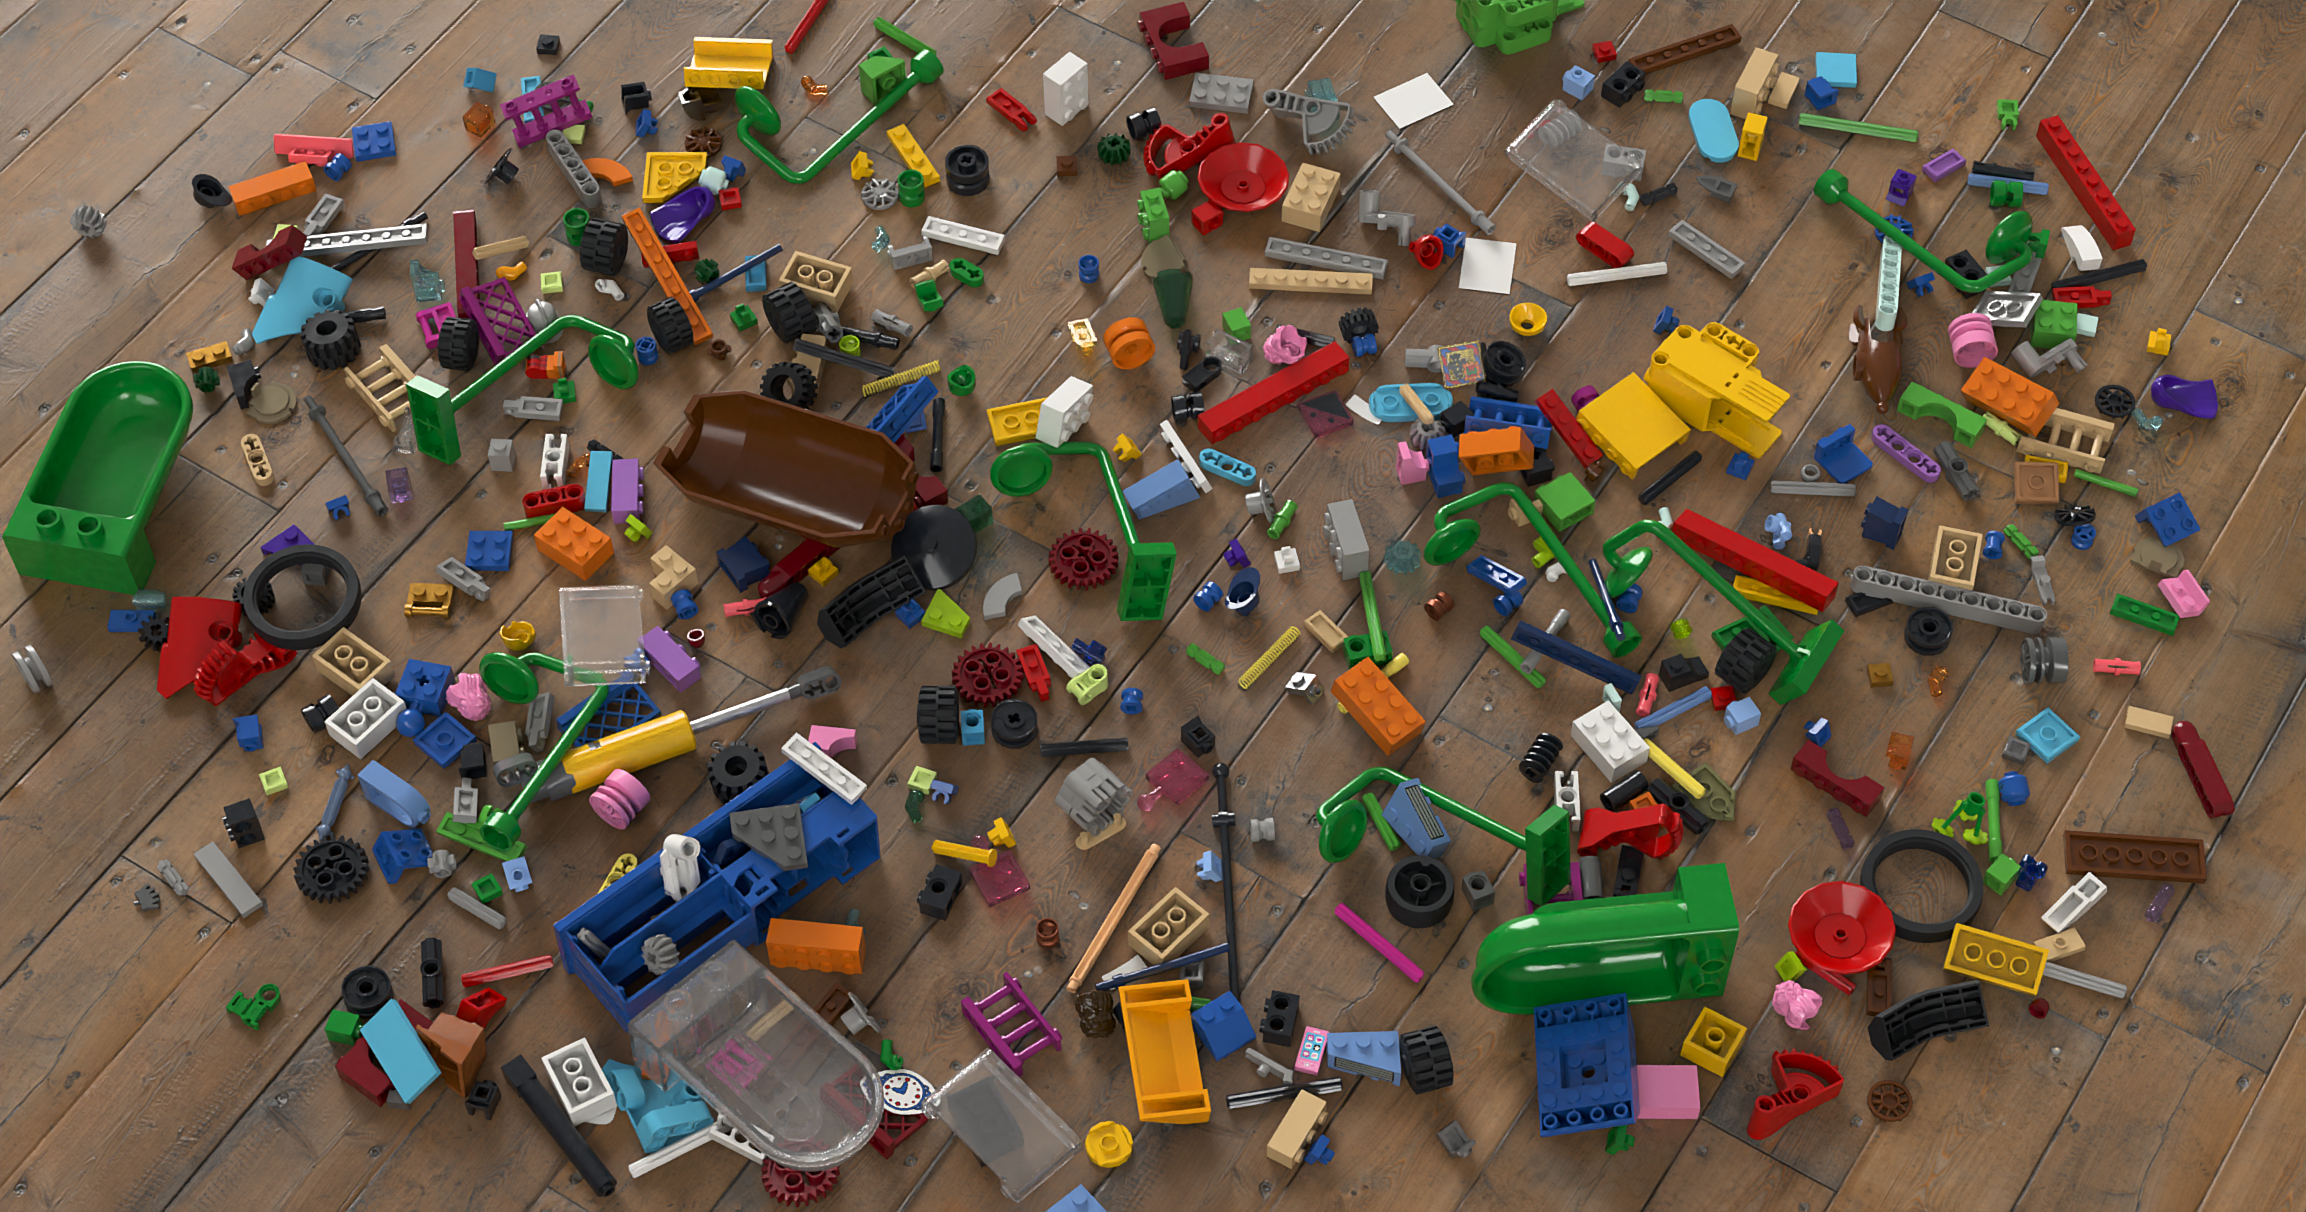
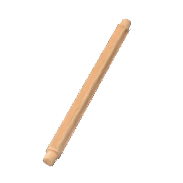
[1066,844,1161,993]

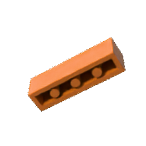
[228,161,317,216]

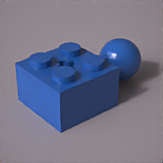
[395,659,455,737]

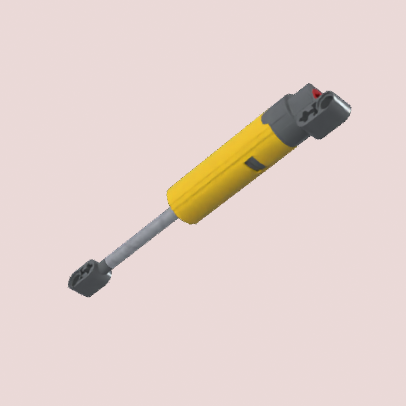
[493,666,842,803]

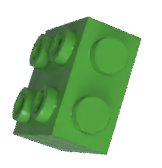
[1137,188,1169,244]
[1534,472,1596,532]

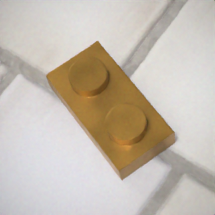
[186,341,233,373]

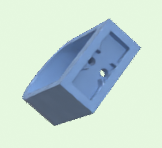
[357,760,431,828]

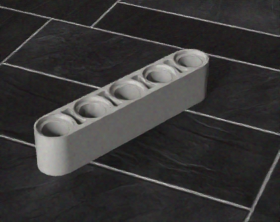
[546,130,602,208]

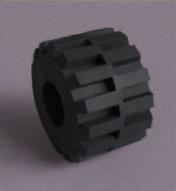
[580,218,628,276]
[762,282,816,344]
[300,310,361,370]
[1715,628,1777,694]
[917,686,959,744]
[707,741,769,805]
[1399,1025,1454,1095]

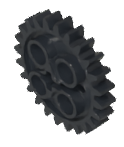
[293,835,370,904]

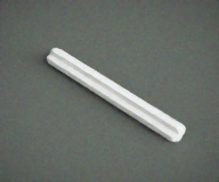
[1567,262,1667,286]
[628,1114,738,1178]

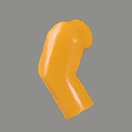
[496,262,527,281]

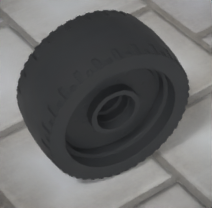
[1385,855,1454,929]

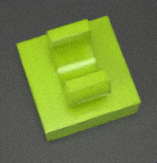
[624,514,653,542]
[1775,951,1807,982]

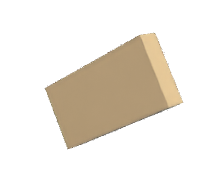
[1768,72,1800,109]
[1304,610,1348,653]
[2124,706,2174,739]

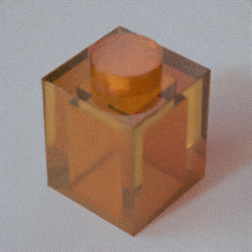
[462,102,496,138]

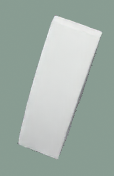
[2061,225,2103,271]
[2041,872,2107,933]

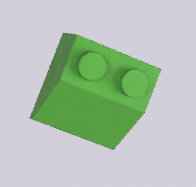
[859,56,906,106]

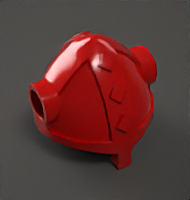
[1409,234,1443,270]

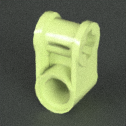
[1066,664,1109,705]

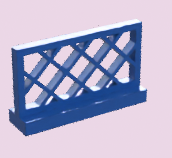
[866,376,939,443]
[556,670,661,747]

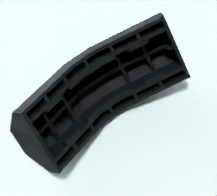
[817,554,926,648]
[1868,980,1989,1061]

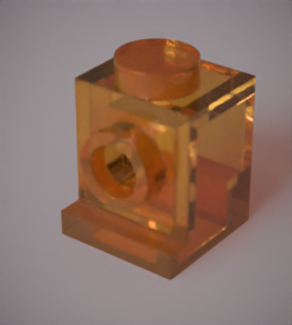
[1886,731,1914,770]

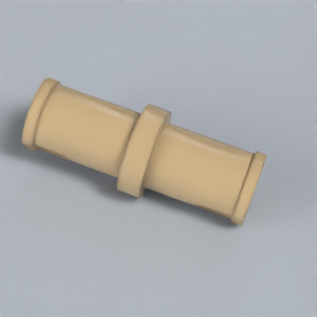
[909,260,950,289]

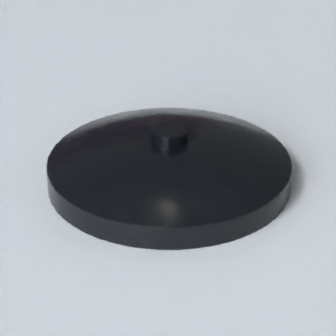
[891,505,977,591]

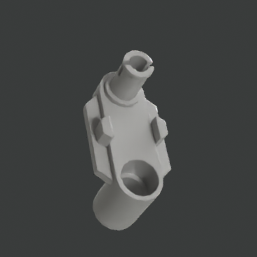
[1359,190,1416,246]
[2011,338,2088,378]

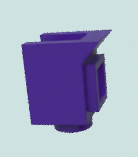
[1885,168,1917,207]

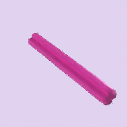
[1335,903,1424,983]

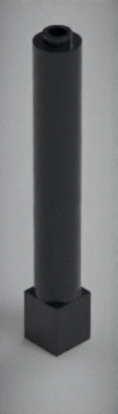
[501,1054,617,1197]

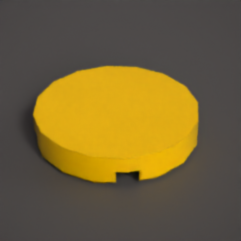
[1085,1121,1133,1168]

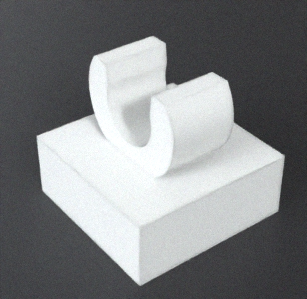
[248,278,275,307]
[1274,546,1300,574]

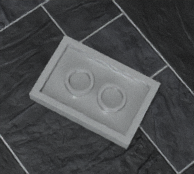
[1189,72,1254,114]
[1972,291,2043,328]

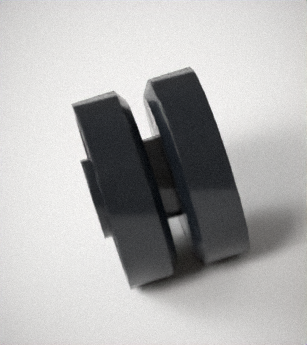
[945,145,990,196]

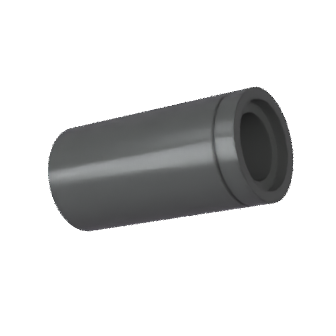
[1578,856,1604,900]

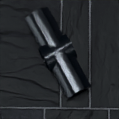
[1646,778,1710,835]
[420,937,445,1009]

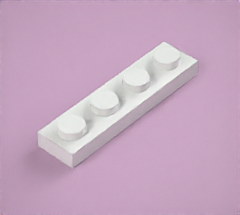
[922,216,1005,255]
[1160,420,1213,493]
[1018,615,1090,678]
[781,732,867,805]

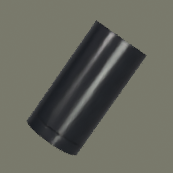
[1600,770,1649,812]

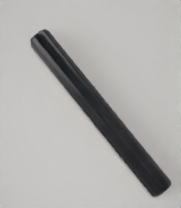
[2051,259,2147,290]
[793,339,894,378]
[1226,1077,1343,1109]

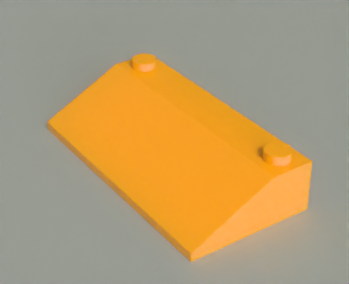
[1118,979,1211,1124]

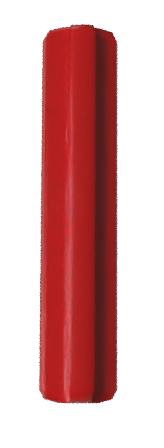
[1795,950,1856,995]

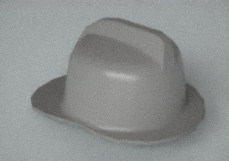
[526,299,563,344]

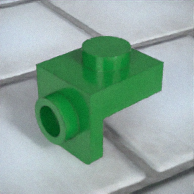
[915,279,944,312]

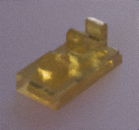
[1067,318,1098,357]

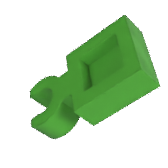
[1996,99,2019,130]

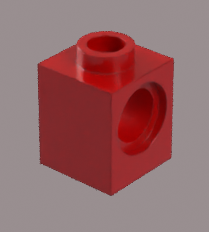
[1191,200,1224,236]

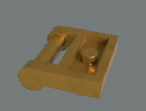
[404,583,455,619]

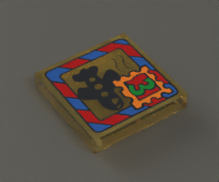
[1437,340,1487,389]

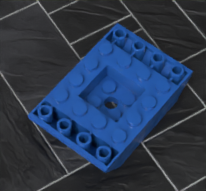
[1534,993,1640,1137]

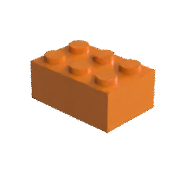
[1459,426,1534,476]
[534,507,614,581]

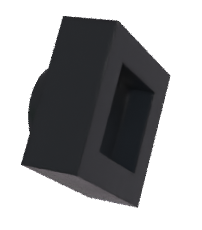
[536,34,560,55]

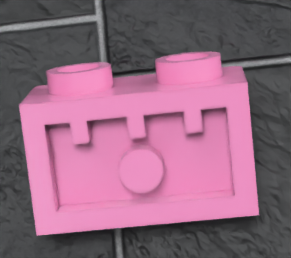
[2158,570,2210,618]

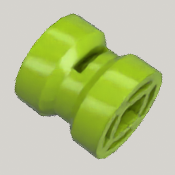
[839,335,861,357]

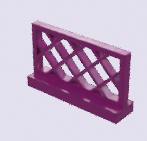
[459,277,536,365]

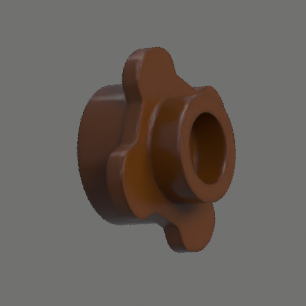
[707,339,732,361]
[1584,461,1604,482]

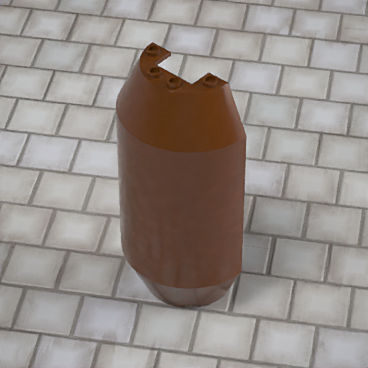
[653,390,919,548]

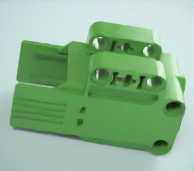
[1455,0,1584,55]

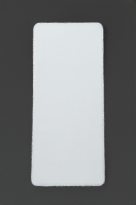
[1346,395,1382,424]
[1102,955,1147,990]

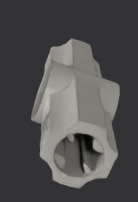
[1405,345,1468,373]

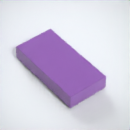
[1922,149,1966,183]

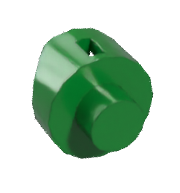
[947,365,976,396]

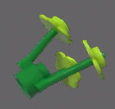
[1932,792,1988,845]

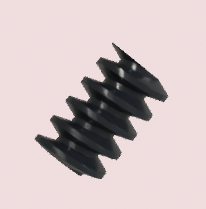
[1519,733,1563,783]

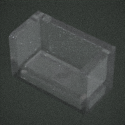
[1206,329,1253,375]

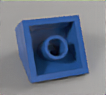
[1191,991,1256,1062]

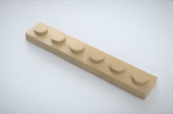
[1249,268,1373,295]

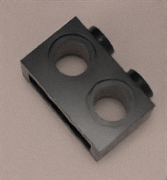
[1601,61,1646,108]
[1945,250,1987,299]
[222,798,265,848]
[1259,990,1300,1047]

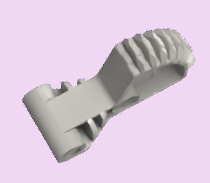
[1263,89,1356,156]

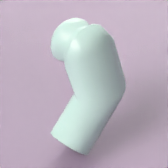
[1621,183,1640,211]
[1658,507,1673,529]

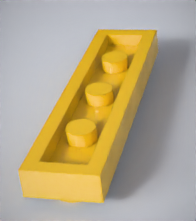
[886,124,940,188]
[1733,575,1818,615]

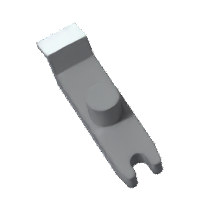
[2030,555,2055,606]
[1245,1048,1294,1086]

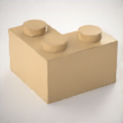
[649,545,699,610]

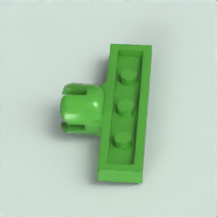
[436,805,527,862]

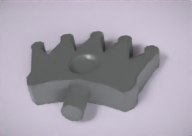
[133,884,160,912]

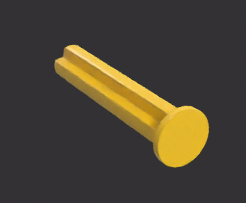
[931,840,997,867]

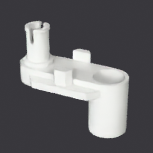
[660,834,700,902]

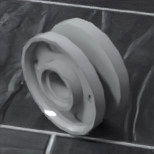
[12,644,53,694]

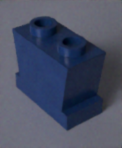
[1861,496,1909,550]
[716,536,771,593]

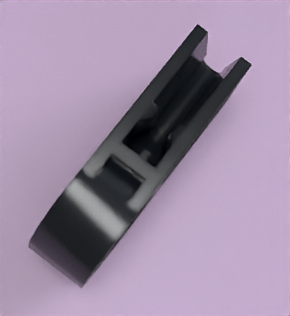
[1182,356,1222,393]

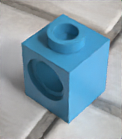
[960,709,985,746]

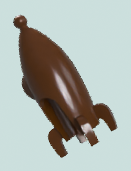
[1849,304,1908,414]

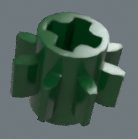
[694,258,720,284]
[193,367,220,393]

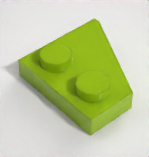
[921,589,970,639]

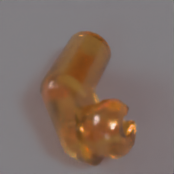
[801,75,827,94]
[566,453,590,478]
[1927,666,1949,697]

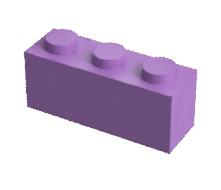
[611,458,644,524]
[637,626,701,693]

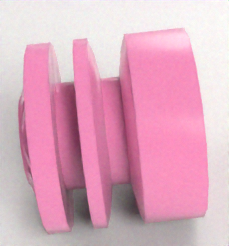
[1948,313,1998,368]
[589,769,650,829]

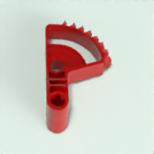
[1143,113,1236,180]
[193,632,297,706]
[1577,804,1684,859]
[1747,1048,1844,1140]

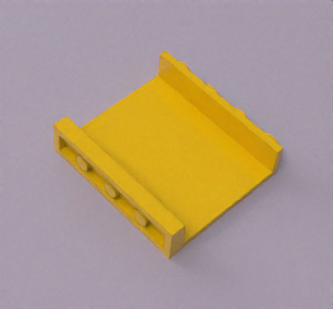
[684,37,773,89]
[1576,372,1691,479]

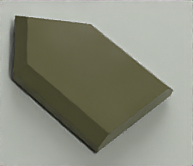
[1672,762,1736,821]

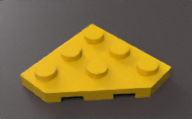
[642,152,708,203]

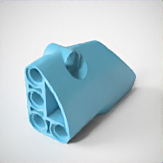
[252,256,353,344]
[602,1059,714,1153]

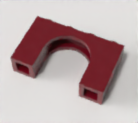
[1137,1,1209,80]
[335,999,433,1108]

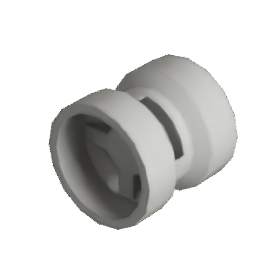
[1250,818,1275,842]

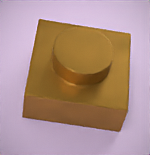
[1866,663,1894,687]

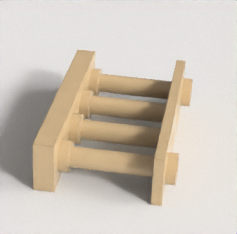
[344,344,416,432]
[2016,408,2115,474]

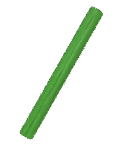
[1799,113,1918,142]
[1359,571,1386,661]

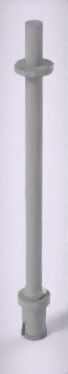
[1385,130,1496,235]

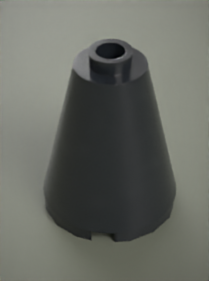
[753,582,808,639]

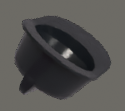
[192,174,232,208]

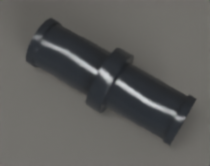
[1475,380,1519,403]

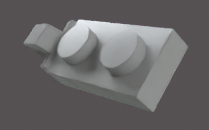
[303,193,344,236]
[503,396,564,421]
[436,557,490,602]
[525,692,554,753]
[453,778,478,823]

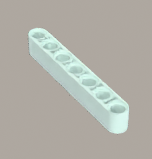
[1875,236,1902,331]

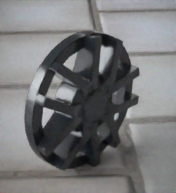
[2095,385,2135,419]
[2054,503,2096,526]

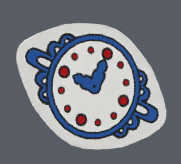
[865,1069,941,1115]

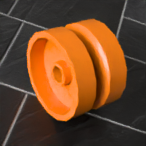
[1103,317,1155,369]

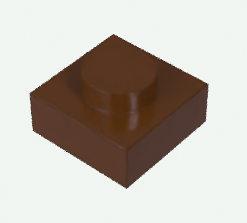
[1056,155,1077,177]

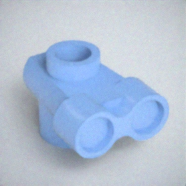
[1765,513,1792,550]

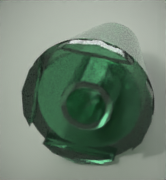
[1152,269,1193,329]

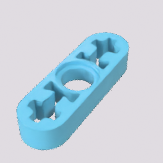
[1199,448,1256,486]

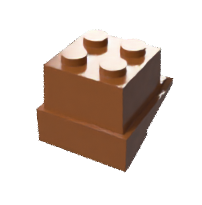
[416,1012,487,1098]

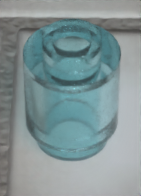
[133,589,167,611]

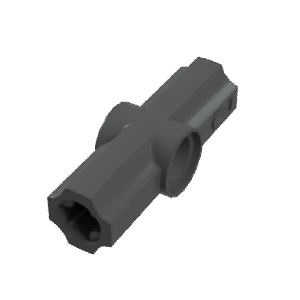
[813,303,843,343]
[1933,441,1980,501]

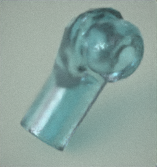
[871,225,890,252]
[2131,408,2163,431]
[845,908,866,935]

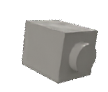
[488,439,516,472]

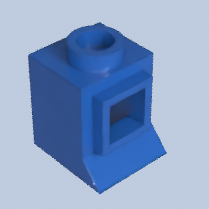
[1805,76,1839,111]
[1433,224,1466,258]
[232,714,264,752]

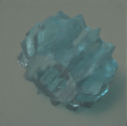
[1384,538,1421,575]

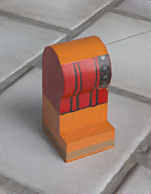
[525,351,566,379]

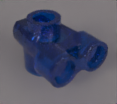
[1071,638,1107,666]
[2016,854,2048,892]

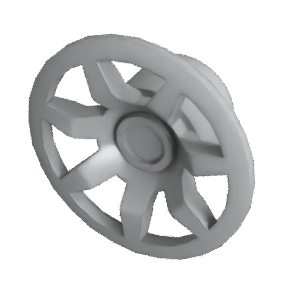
[1246,478,1275,524]
[840,992,881,1035]

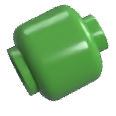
[1159,170,1189,200]

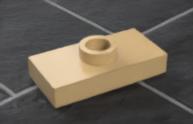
[2033,927,2086,963]

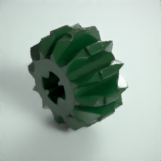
[1097,133,1131,166]

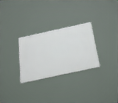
[1374,73,1454,129]
[1459,238,1516,294]

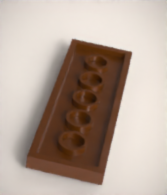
[2063,830,2207,884]

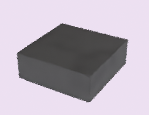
[2001,736,2031,765]

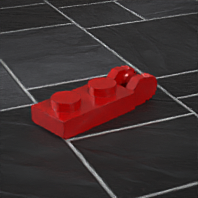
[986,88,1037,132]

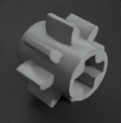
[427,850,456,878]

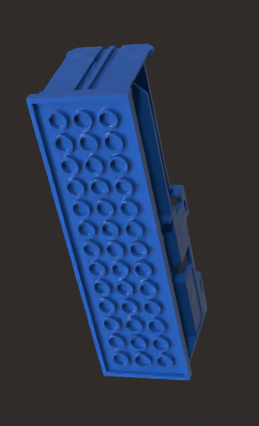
[553,742,881,1034]

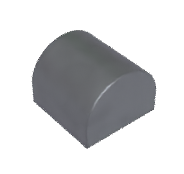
[1179,961,1205,990]

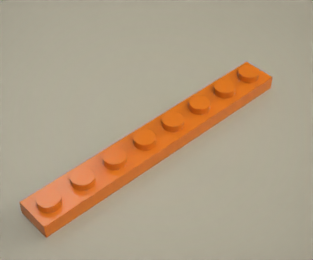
[622,207,713,346]

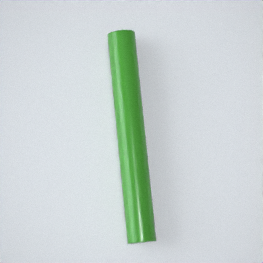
[2074,468,2139,497]
[503,513,556,531]

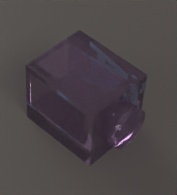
[385,467,413,503]

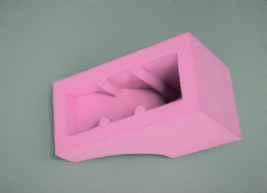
[1396,441,1429,485]
[808,725,857,758]

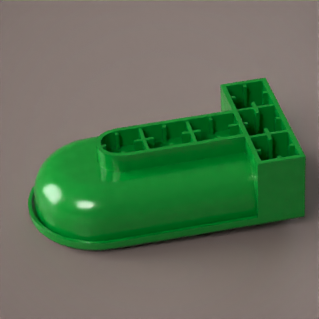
[2,361,193,596]
[1471,863,1739,1015]

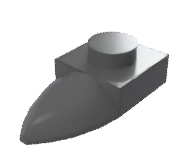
[1696,175,1737,203]

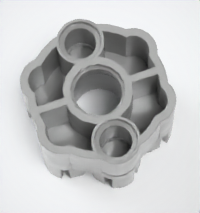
[1055,758,1134,836]

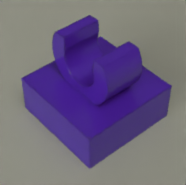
[1223,538,1251,568]

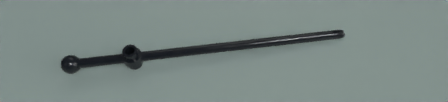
[1212,763,1239,1002]

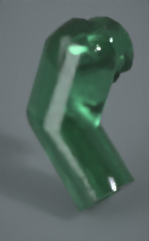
[905,790,924,823]

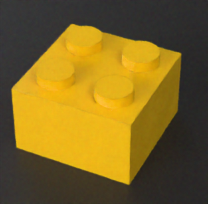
[1680,1007,1747,1077]

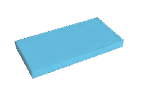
[360,999,442,1104]

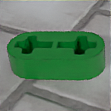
[949,258,984,288]

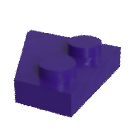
[260,524,315,566]

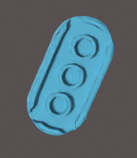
[1688,99,1739,163]
[1369,383,1453,422]

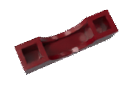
[231,225,307,280]
[894,434,948,508]
[1791,740,1885,817]

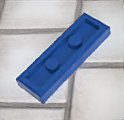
[1466,555,1527,596]

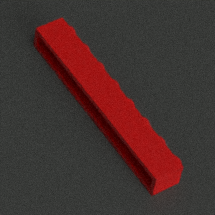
[2036,115,2136,251]
[1198,341,1350,444]
[1672,508,1839,612]

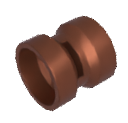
[1424,591,1455,621]
[1036,918,1059,949]

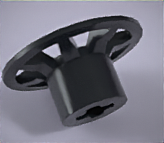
[485,148,519,185]

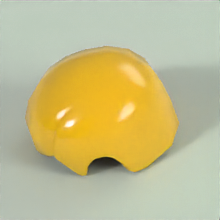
[499,621,536,651]

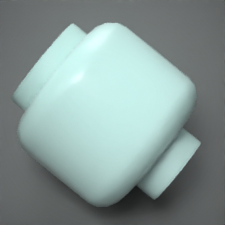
[698,166,729,196]

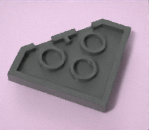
[729,803,808,871]

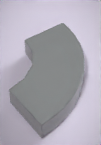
[983,573,1022,620]

